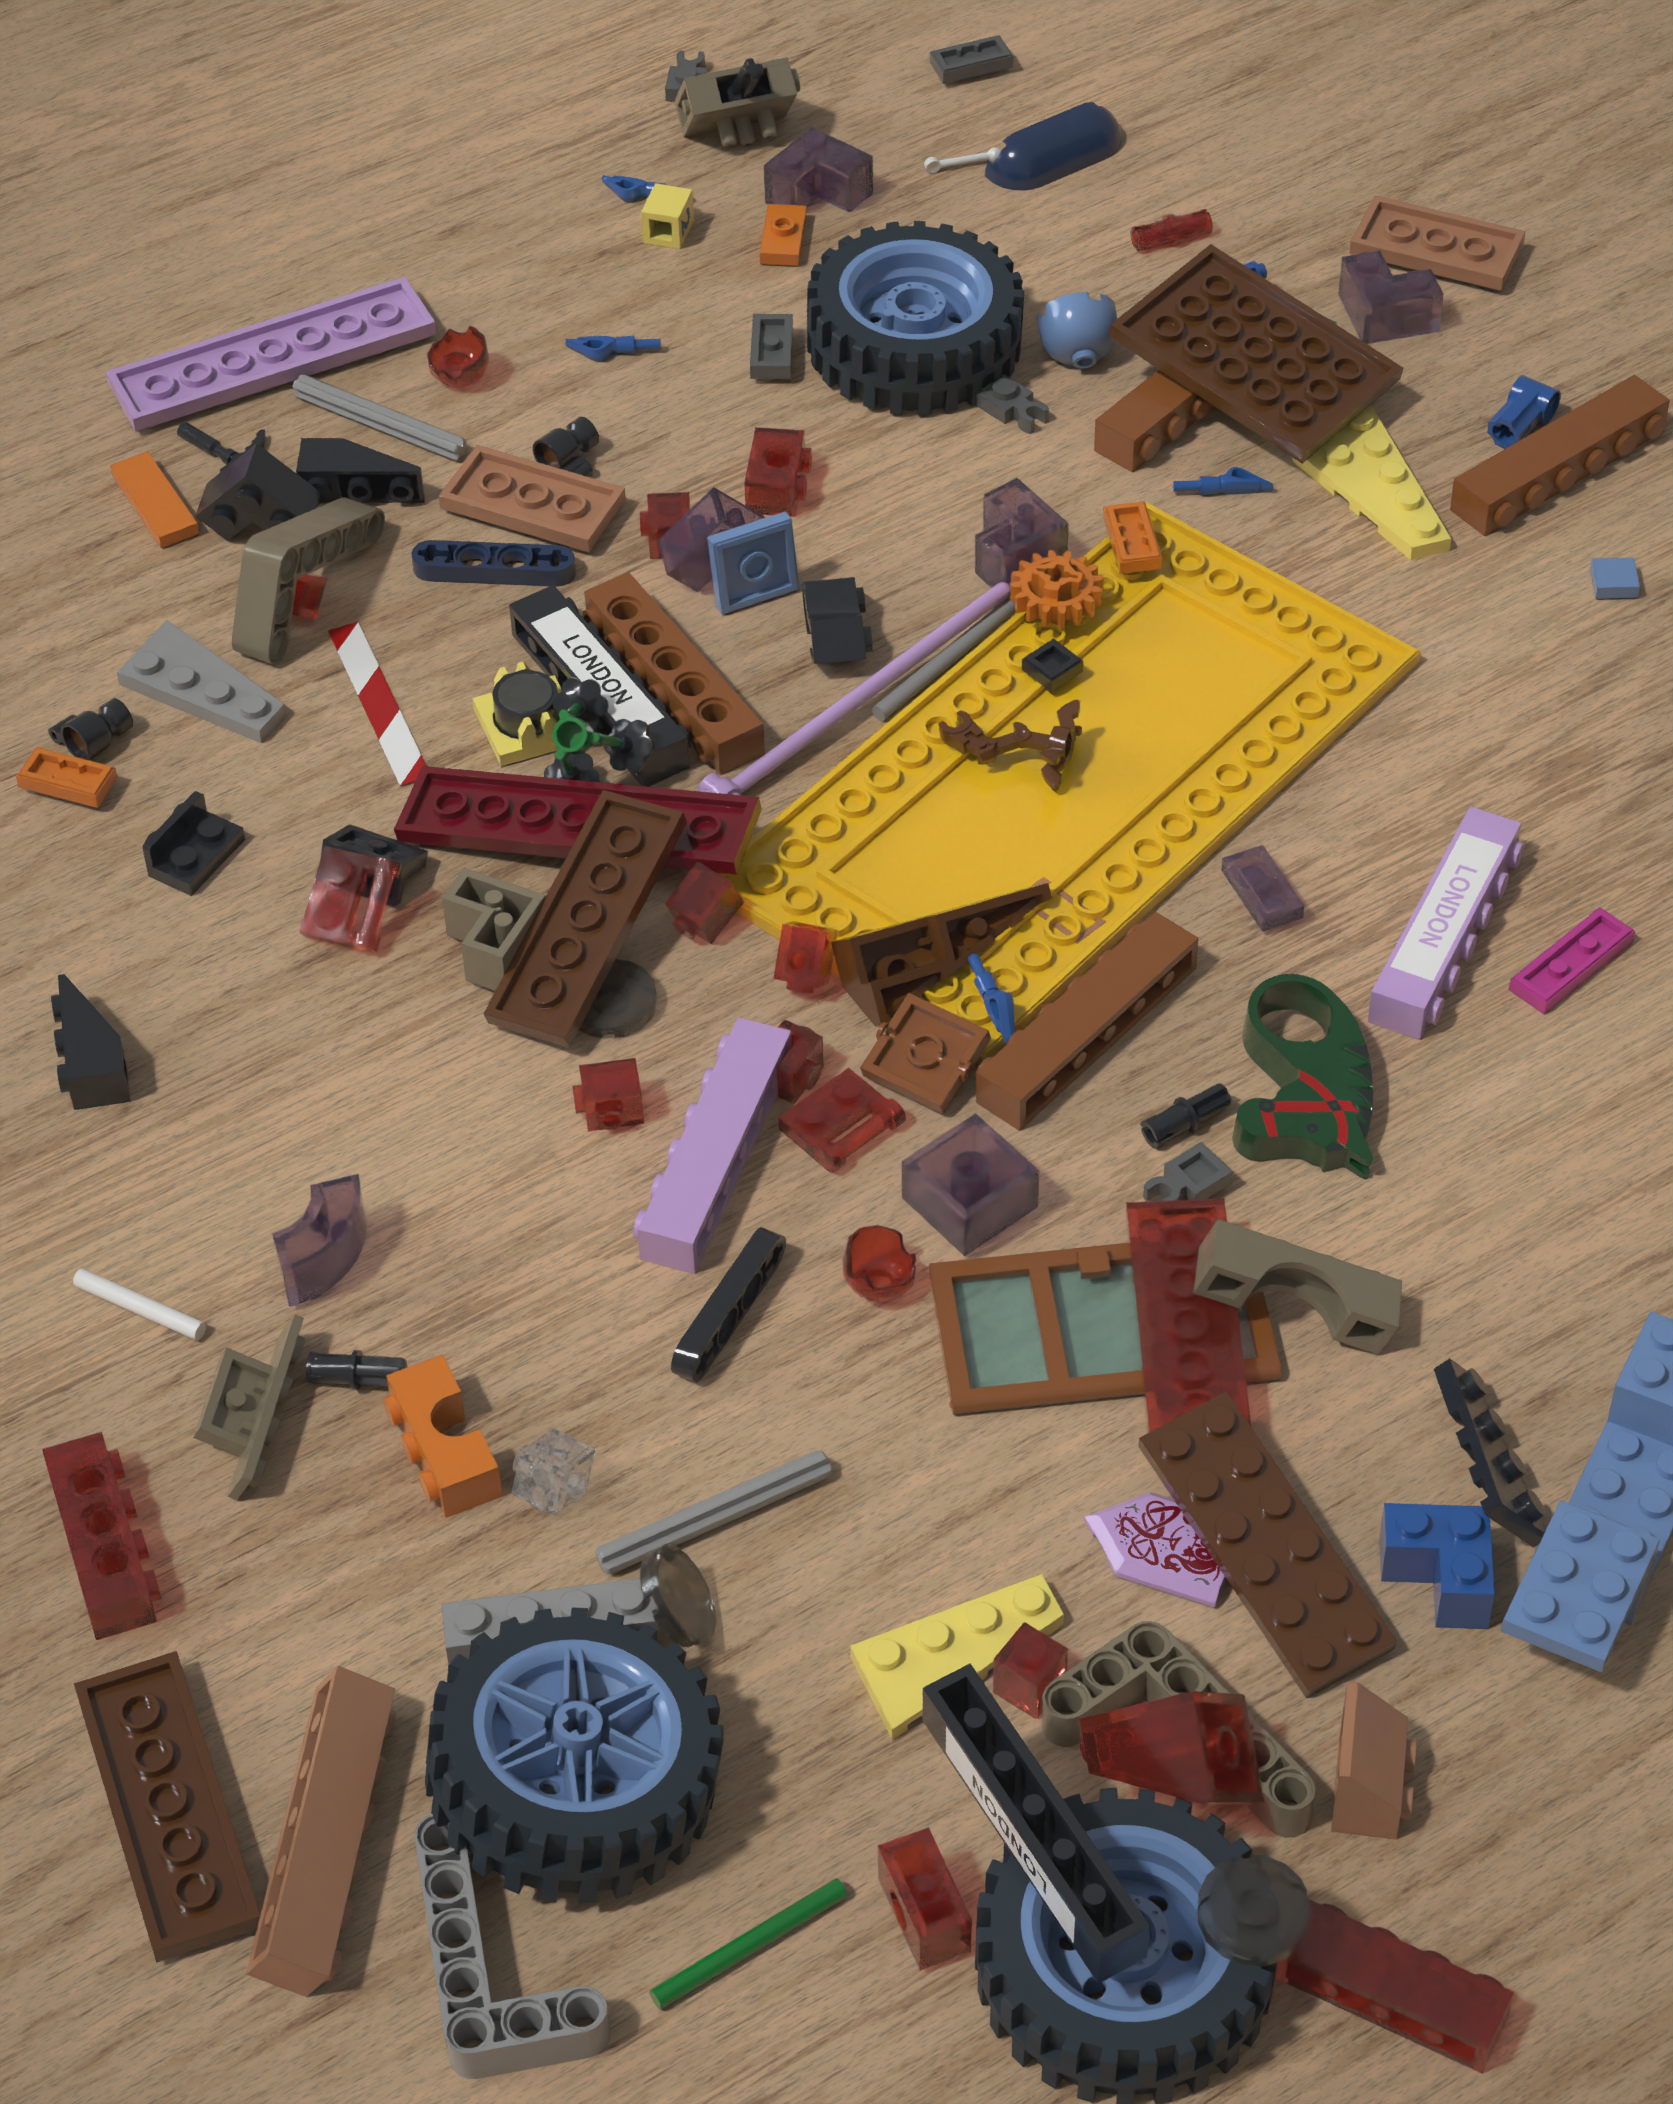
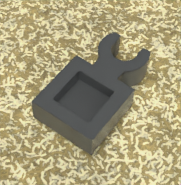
[665,51,707,102]
[976,374,1049,434]
[1143,1142,1233,1217]

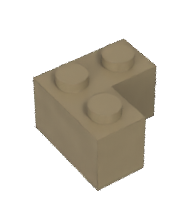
[442,868,545,991]

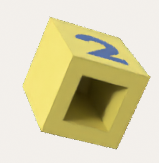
[641,183,694,249]

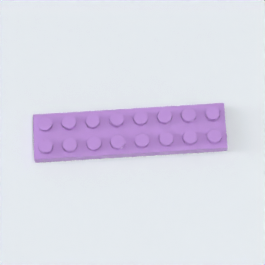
[106,277,437,432]

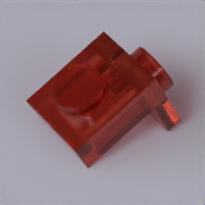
[777,1020,824,1104]

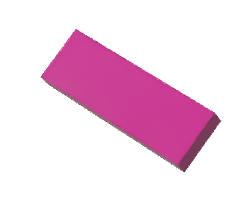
[1508,907,1635,1015]

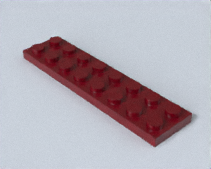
[394,766,762,875]

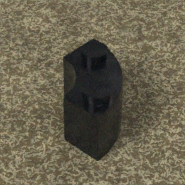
[801,577,873,664]

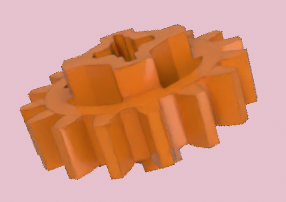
[1010,550,1103,628]

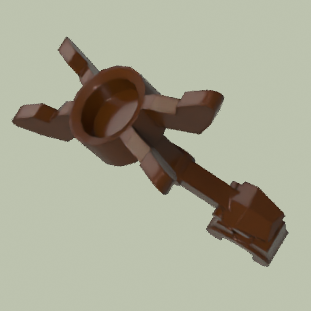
[939,700,1082,791]

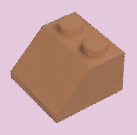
[1331,1681,1417,1840]

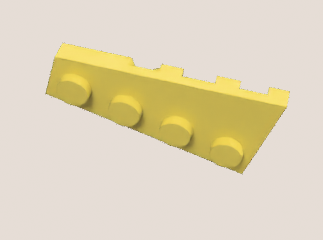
[850,1574,1064,1741]

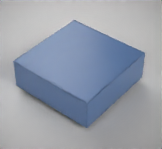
[1590,558,1640,599]

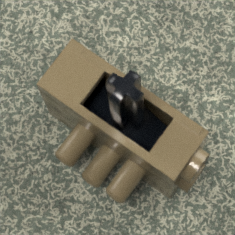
[675,57,800,147]

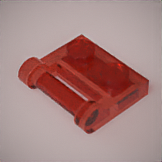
[299,846,402,953]
[778,1068,906,1173]

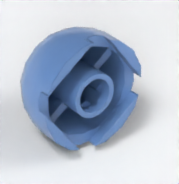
[1037,292,1118,369]

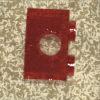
[744,427,812,517]
[877,1827,972,1971]

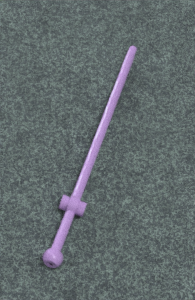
[698,582,1010,795]

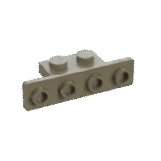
[193,1314,305,1500]

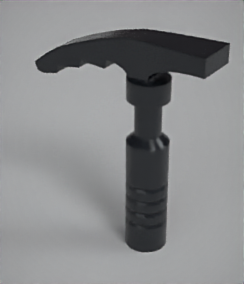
[177,422,266,472]

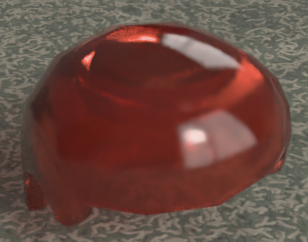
[427,326,489,388]
[842,1225,916,1303]

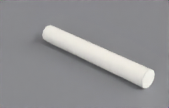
[73,1268,206,1341]

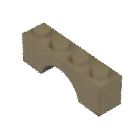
[1194,1219,1402,1354]

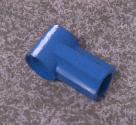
[1487,375,1561,449]

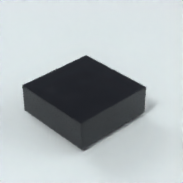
[1022,638,1083,692]

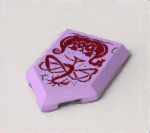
[1084,1492,1226,1608]

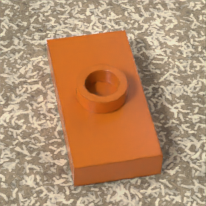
[759,204,807,266]
[1103,501,1162,574]
[16,747,118,808]

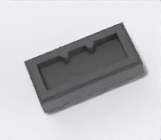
[930,35,1013,84]

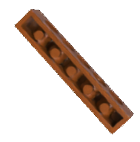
[583,572,765,775]

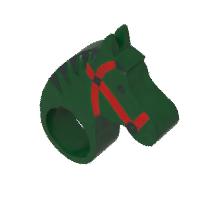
[1232,974,1373,1179]

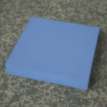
[707,511,799,615]

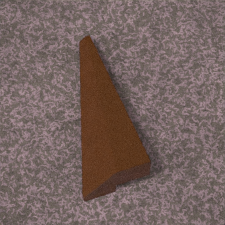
[831,883,1052,1027]

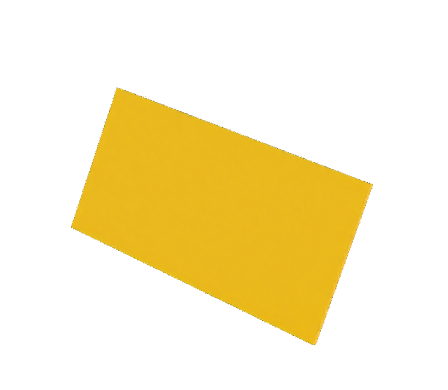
[701,503,1421,1066]

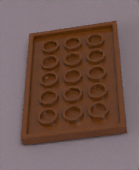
[1109,244,1403,464]

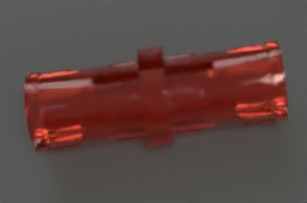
[1130,209,1213,252]

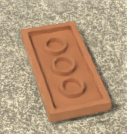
[1349,195,1526,291]
[439,445,626,552]

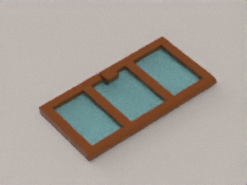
[929,1234,1282,1415]

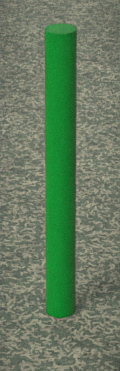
[649,1878,848,2010]

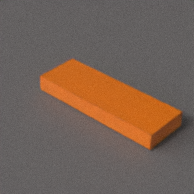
[110,451,199,548]

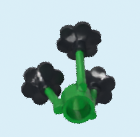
[544,678,655,782]

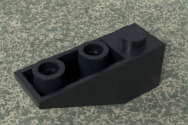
[296,438,425,503]
[51,974,131,1110]

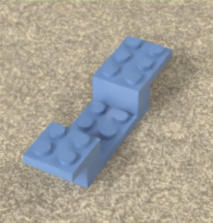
[1501,1311,1673,1672]

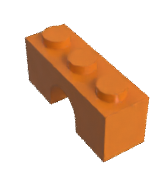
[383,1354,503,1518]

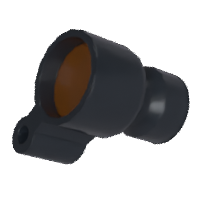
[532,417,599,477]
[48,698,133,760]

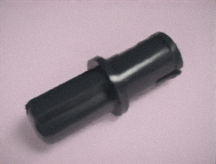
[1140,1083,1232,1148]
[306,1350,408,1390]

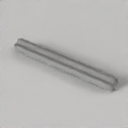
[292,374,468,461]
[596,1451,832,1574]

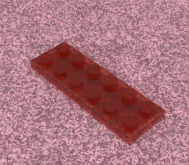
[1126,1199,1252,1433]

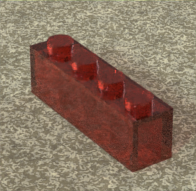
[1275,1898,1514,2073]

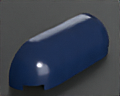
[985,102,1122,190]

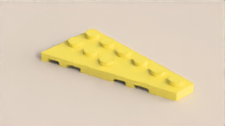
[1272,405,1451,560]

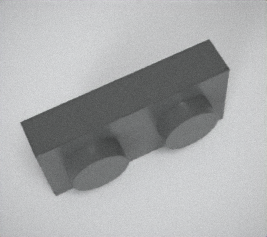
[750,314,793,380]

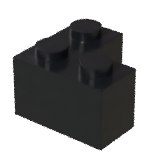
[195,443,321,541]

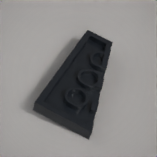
[1433,1358,1546,1547]

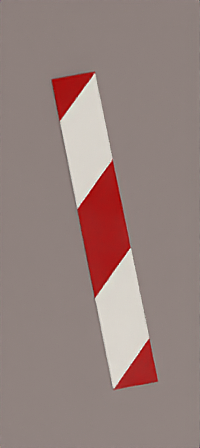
[328,622,426,786]

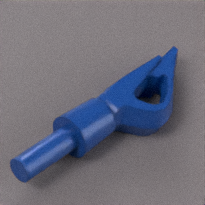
[602,175,667,203]
[565,335,661,362]
[1173,467,1273,495]
[968,954,1015,1043]

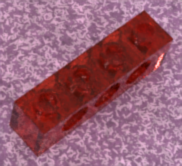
[42,1432,162,1640]

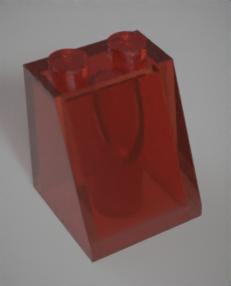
[1079,1691,1265,1805]

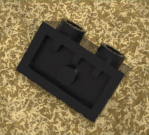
[142,791,245,896]
[318,824,428,907]

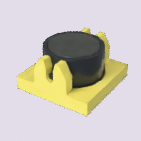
[472,662,562,766]

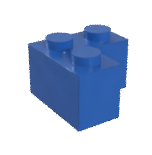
[1379,1503,1495,1629]

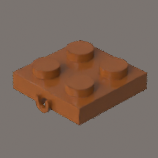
[860,993,991,1114]

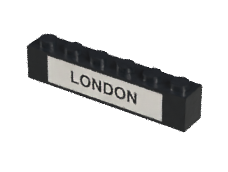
[509,585,691,787]
[923,1663,1150,1984]

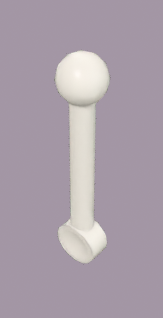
[924,147,1001,174]

